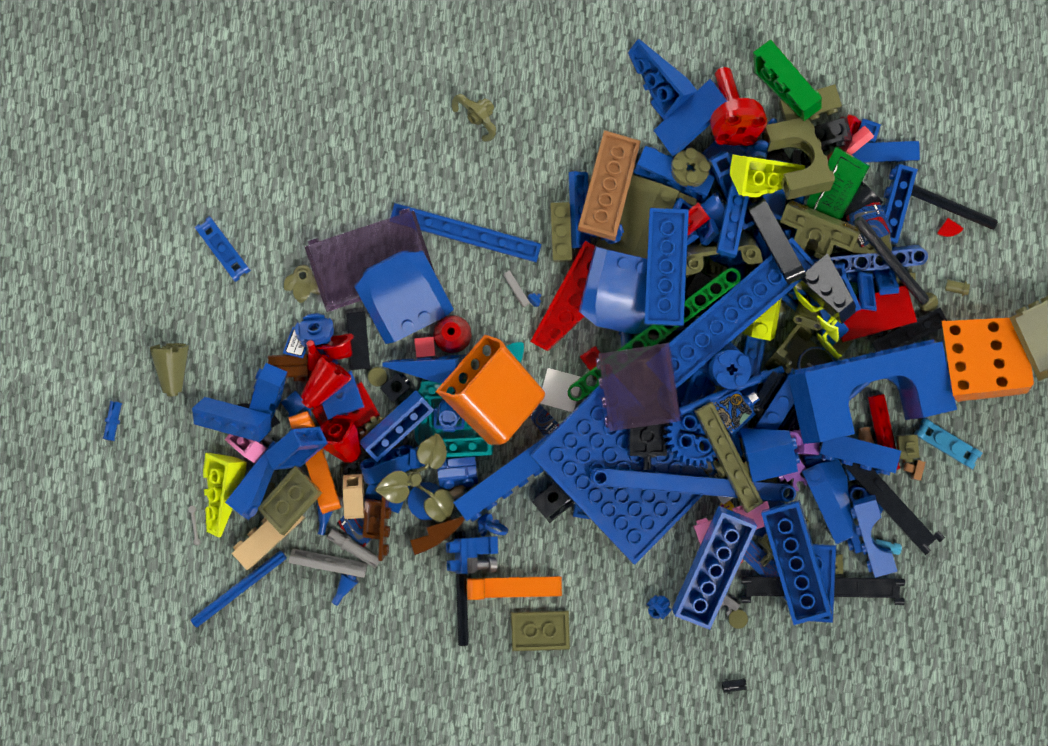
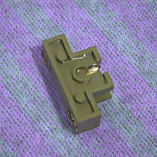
[780,200,861,259]

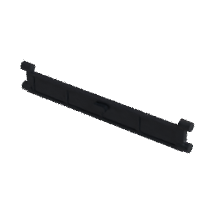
[837,458,945,555]
[741,576,905,605]

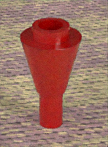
[306,340,321,371]

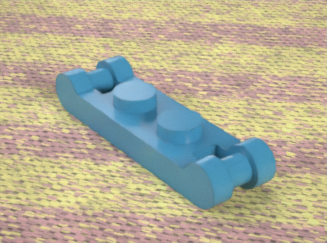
[914,418,983,470]

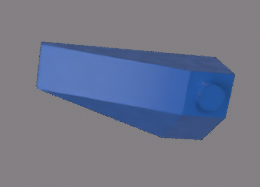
[382,354,467,383]
[802,461,854,545]

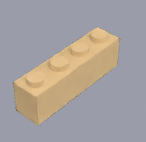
[231,515,306,570]

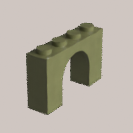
[761,118,835,200]

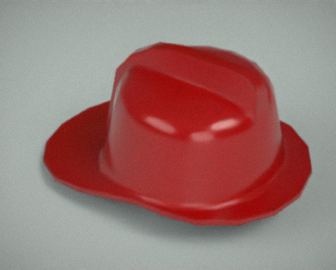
[315,334,354,360]

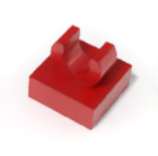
[840,114,861,136]

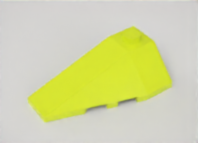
[730,155,805,197]
[742,298,782,341]
[203,453,247,537]

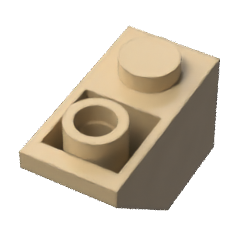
[343,474,365,519]

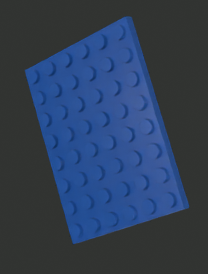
[530,373,709,565]

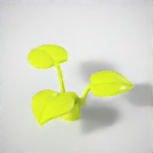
[793,286,842,359]

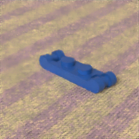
[195,216,251,282]

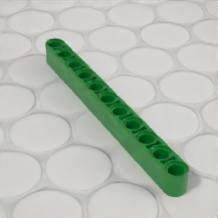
[567,267,740,401]

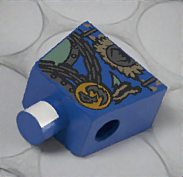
[713,390,760,435]

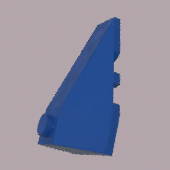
[628,39,697,120]
[225,441,276,520]

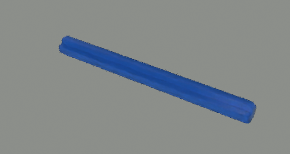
[191,551,287,627]

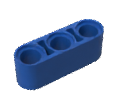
[360,445,413,484]

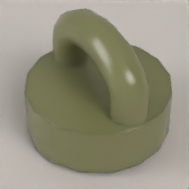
[918,292,938,312]

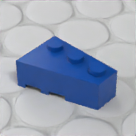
[249,363,287,420]

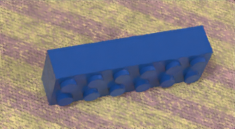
[453,435,549,522]
[761,500,832,625]
[672,506,757,630]

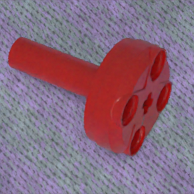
[710,67,767,146]

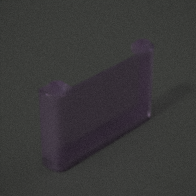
[304,208,435,312]

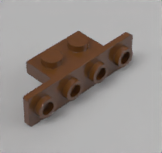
[363,496,392,561]

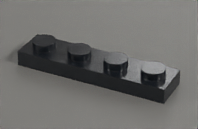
[871,307,947,352]

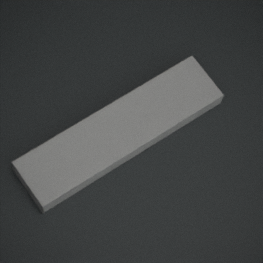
[288,549,368,578]

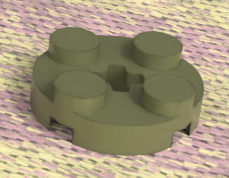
[671,148,711,187]

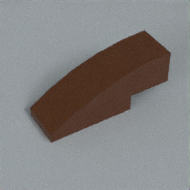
[410,517,465,555]

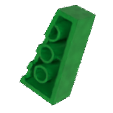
[753,39,822,121]

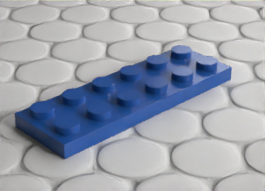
[644,208,689,326]

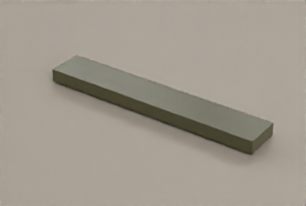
[694,402,763,513]

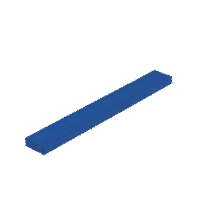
[389,203,542,263]

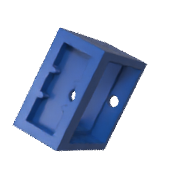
[265,427,328,470]

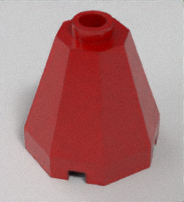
[320,415,361,463]

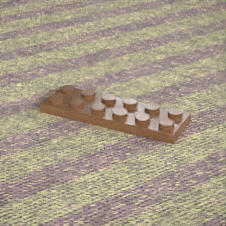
[577,130,641,241]

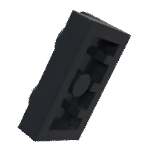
[814,118,852,152]

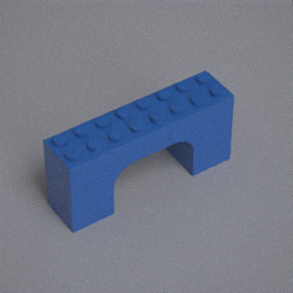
[788,339,957,444]

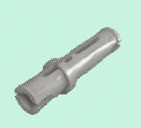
[326,528,380,569]

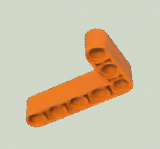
[289,411,341,514]
[467,576,562,600]

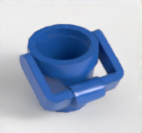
[434,400,465,432]

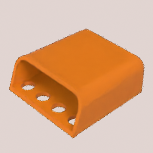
[942,318,1034,402]
[435,335,545,445]

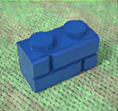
[438,456,478,489]

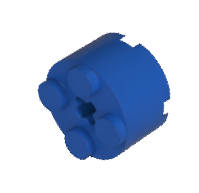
[708,349,751,389]

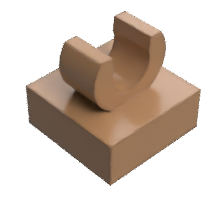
[903,460,926,481]

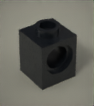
[380,373,410,403]

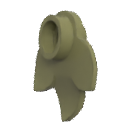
[284,265,322,303]

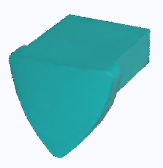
[506,342,524,362]

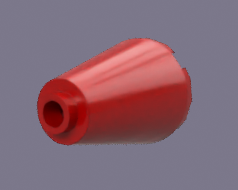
[433,315,472,353]
[301,354,352,409]

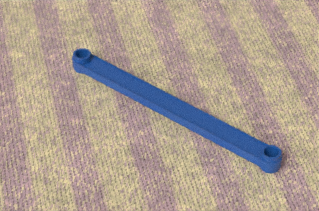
[590,468,796,502]

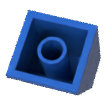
[740,429,800,482]

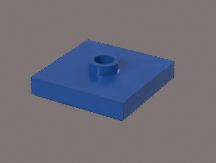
[322,371,365,420]

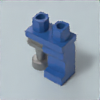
[446,536,498,574]

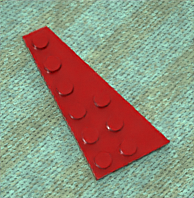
[530,241,595,351]

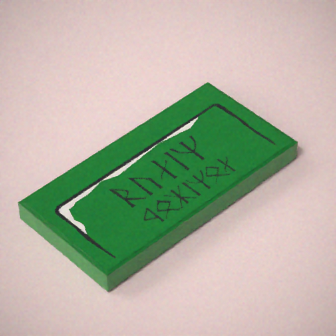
[805,147,870,220]

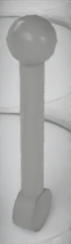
[188,506,201,545]

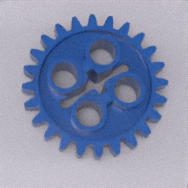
[663,404,717,467]

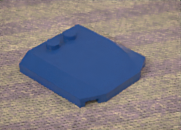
[579,246,650,334]
[354,251,454,344]

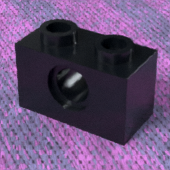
[532,481,574,523]

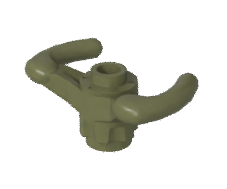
[451,94,496,142]

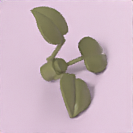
[375,433,454,522]

